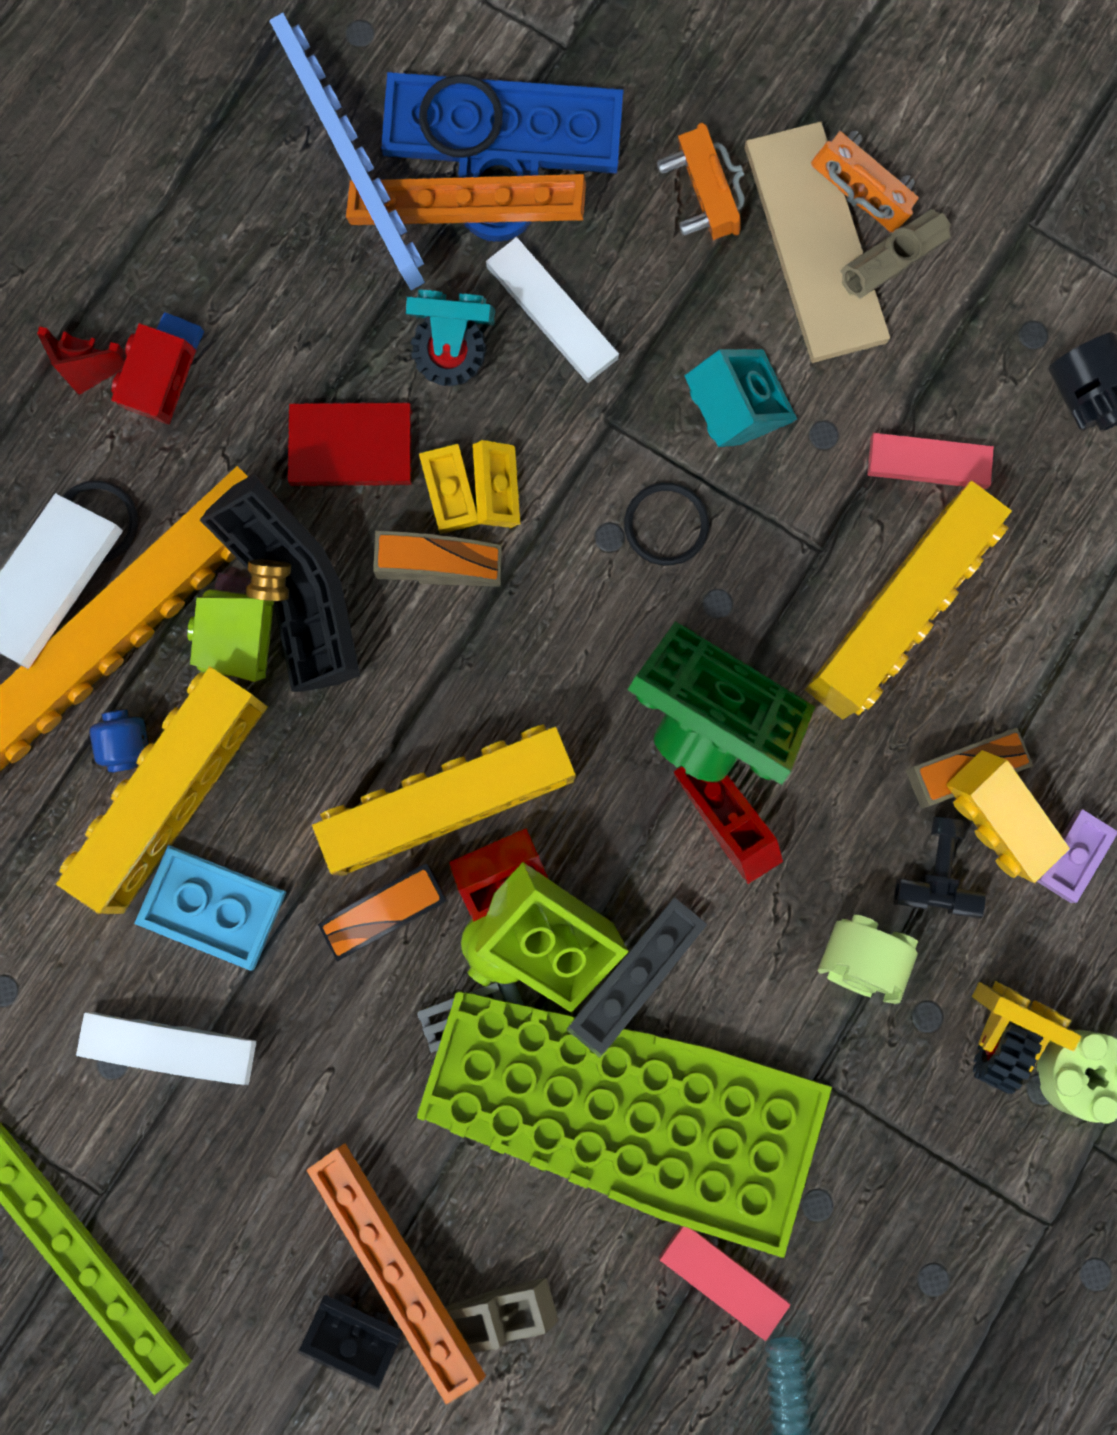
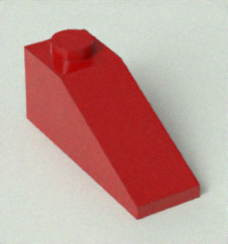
[674,767,783,884]

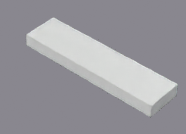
[486,237,619,383]

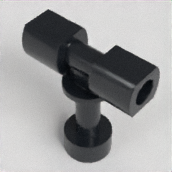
[893,817,986,919]

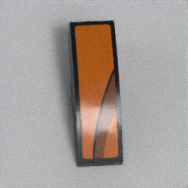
[318,863,449,962]

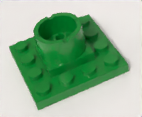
[628,621,815,785]

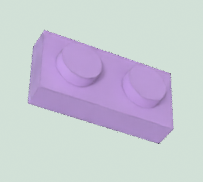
[1037,809,1117,903]

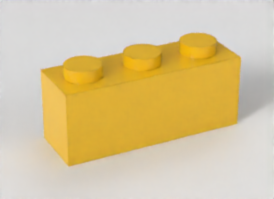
[946,750,1070,884]

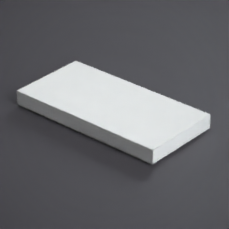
[0,493,123,669]

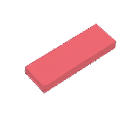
[867,433,994,489]
[659,1226,791,1342]

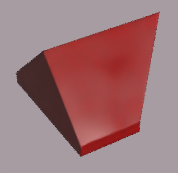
[37,326,127,395]

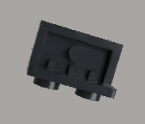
[298,1293,404,1391]

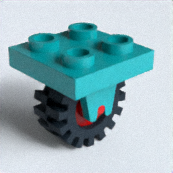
[406,290,495,386]

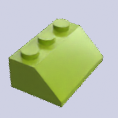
[475,862,628,1012]

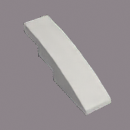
[76,1012,257,1085]

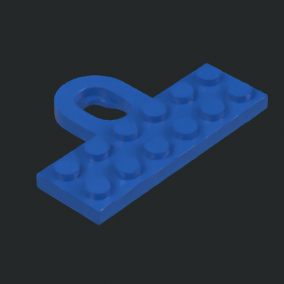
[381,72,623,242]

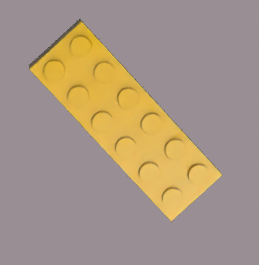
[804,480,1012,720]
[56,666,268,914]
[312,724,576,876]

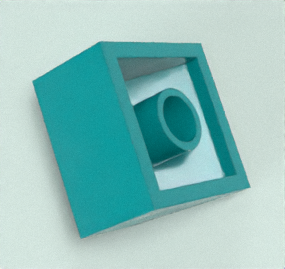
[684,349,797,447]

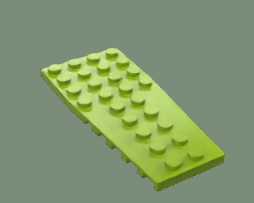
[417,991,832,1258]

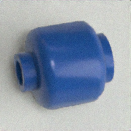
[89,709,149,772]

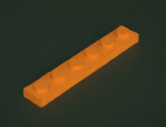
[346,174,586,225]
[306,1143,487,1405]

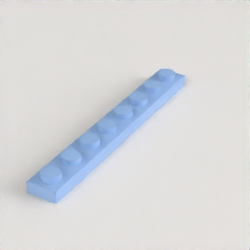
[269,13,425,290]

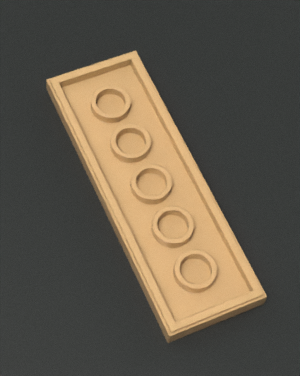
[745,122,890,363]

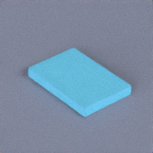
[134,845,287,971]

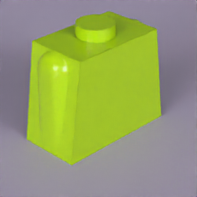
[187,590,274,682]

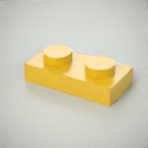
[473,440,520,528]
[419,444,479,534]

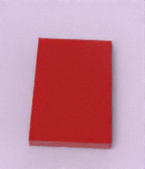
[288,403,411,486]

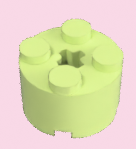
[818,915,918,1004]
[1037,1030,1117,1123]

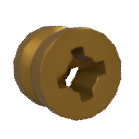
[246,559,291,601]

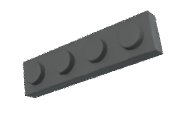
[567,897,707,1058]

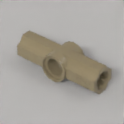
[841,209,951,299]

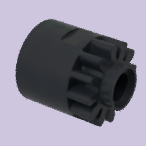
[1048,332,1117,432]

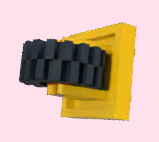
[972,981,1081,1094]

